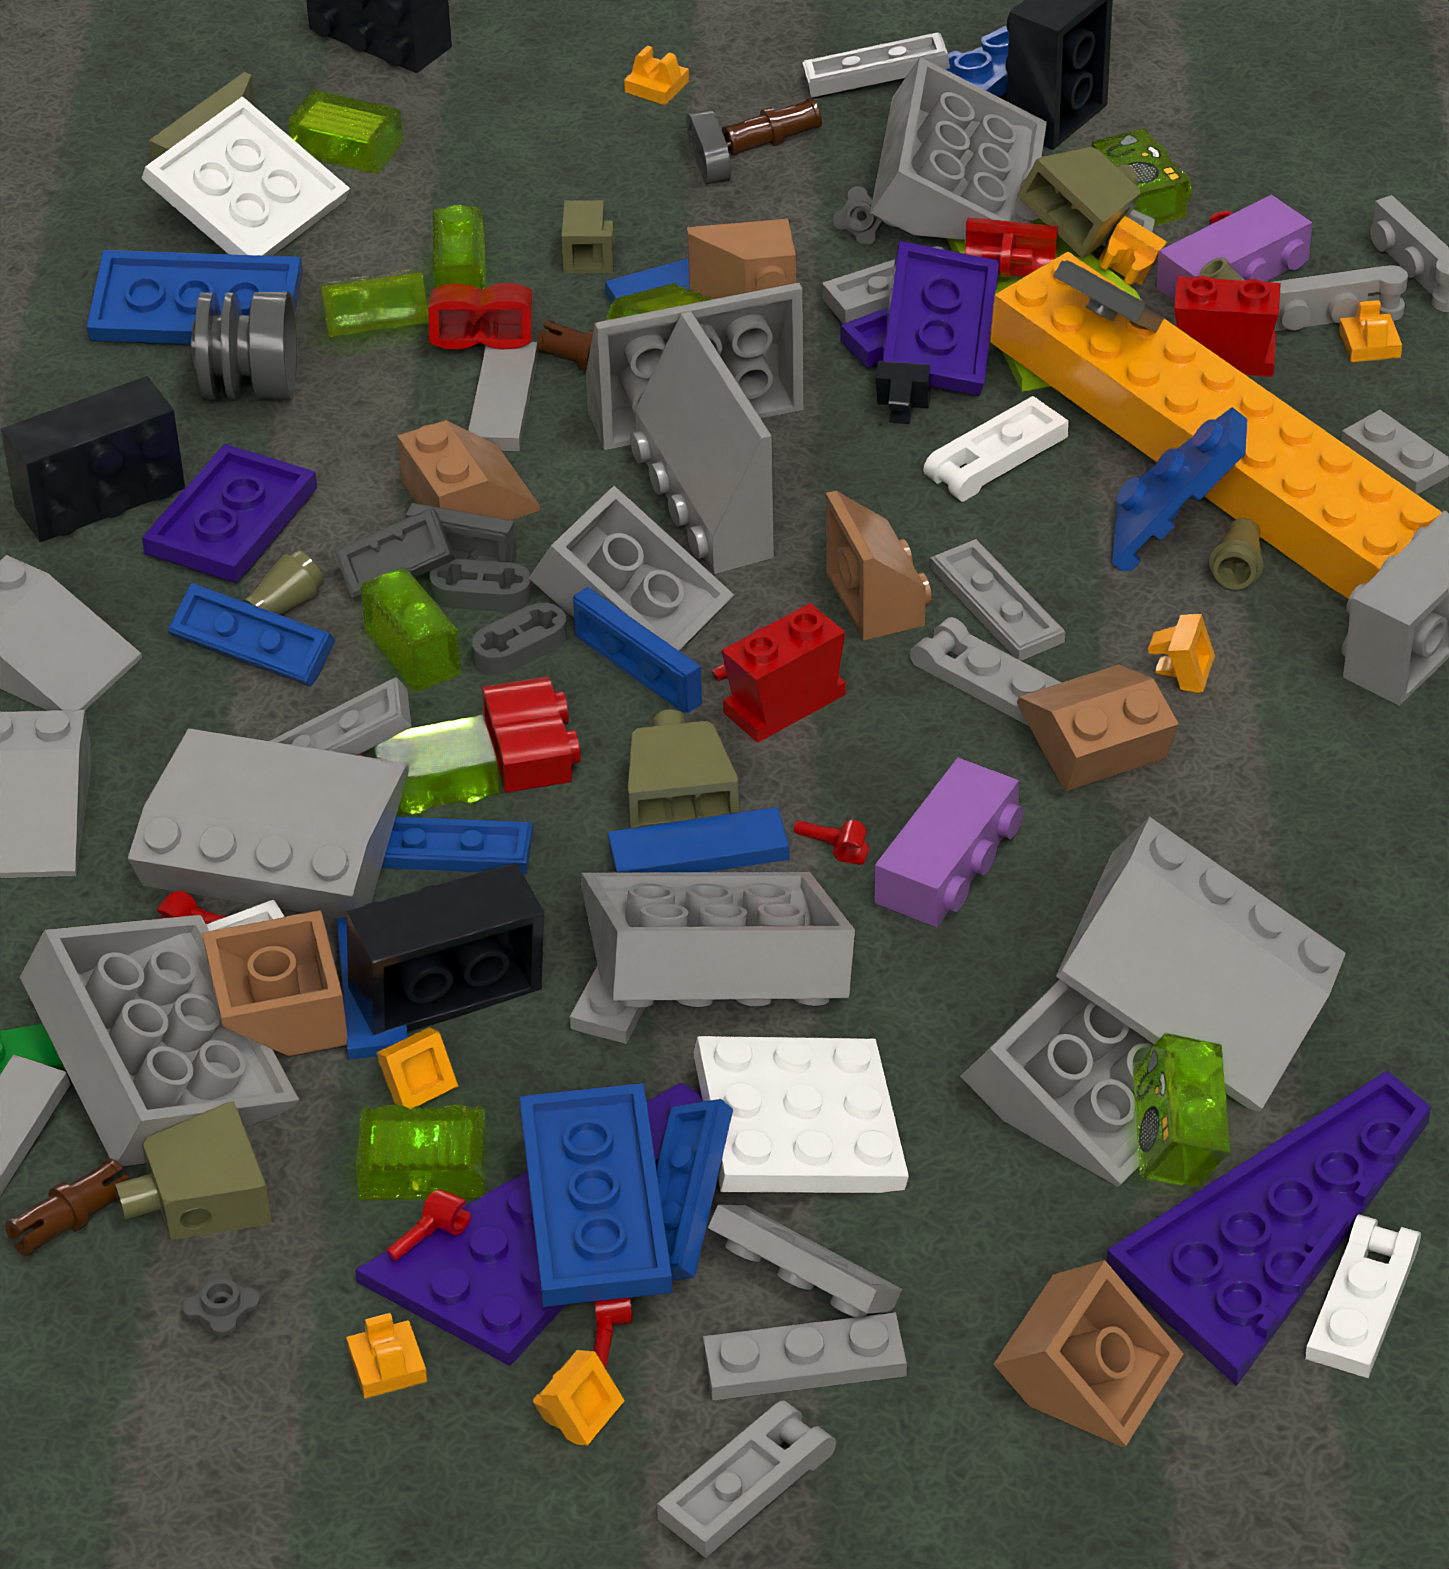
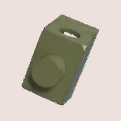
[1017,147,1141,258]
[628,709,739,828]
[114,1101,272,1240]

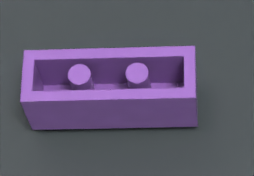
[1156,195,1312,301]
[875,758,1024,927]

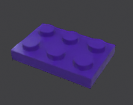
[881,241,999,396]
[142,444,317,583]

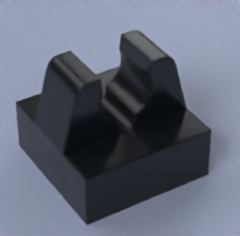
[876,361,931,424]

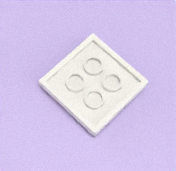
[142,96,350,256]
[693,1036,909,1193]

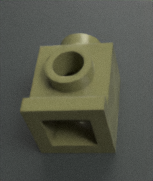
[561,200,615,273]

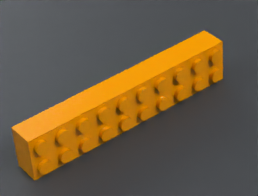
[990,252,1442,599]

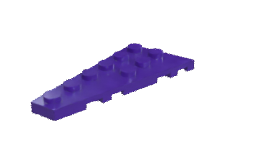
[1106,1071,1431,1386]
[355,1083,703,1366]

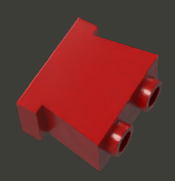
[1174,276,1281,377]
[722,603,846,743]

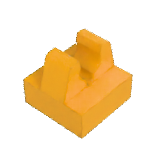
[624,46,689,105]
[1099,216,1167,285]
[1339,300,1402,362]
[1148,614,1215,693]
[376,1027,458,1112]
[346,1313,427,1399]
[533,1350,625,1446]

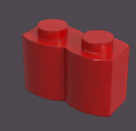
[428,283,533,349]
[482,676,581,793]

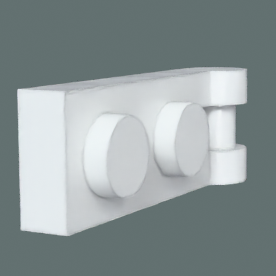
[923,396,1069,502]
[1305,1214,1421,1378]

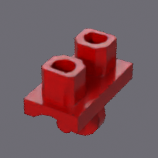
[964,217,1059,278]

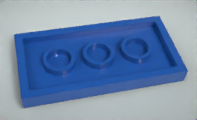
[86,250,303,344]
[519,1083,673,1307]

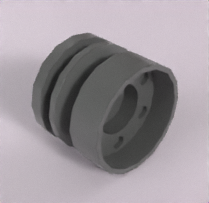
[191,292,297,400]

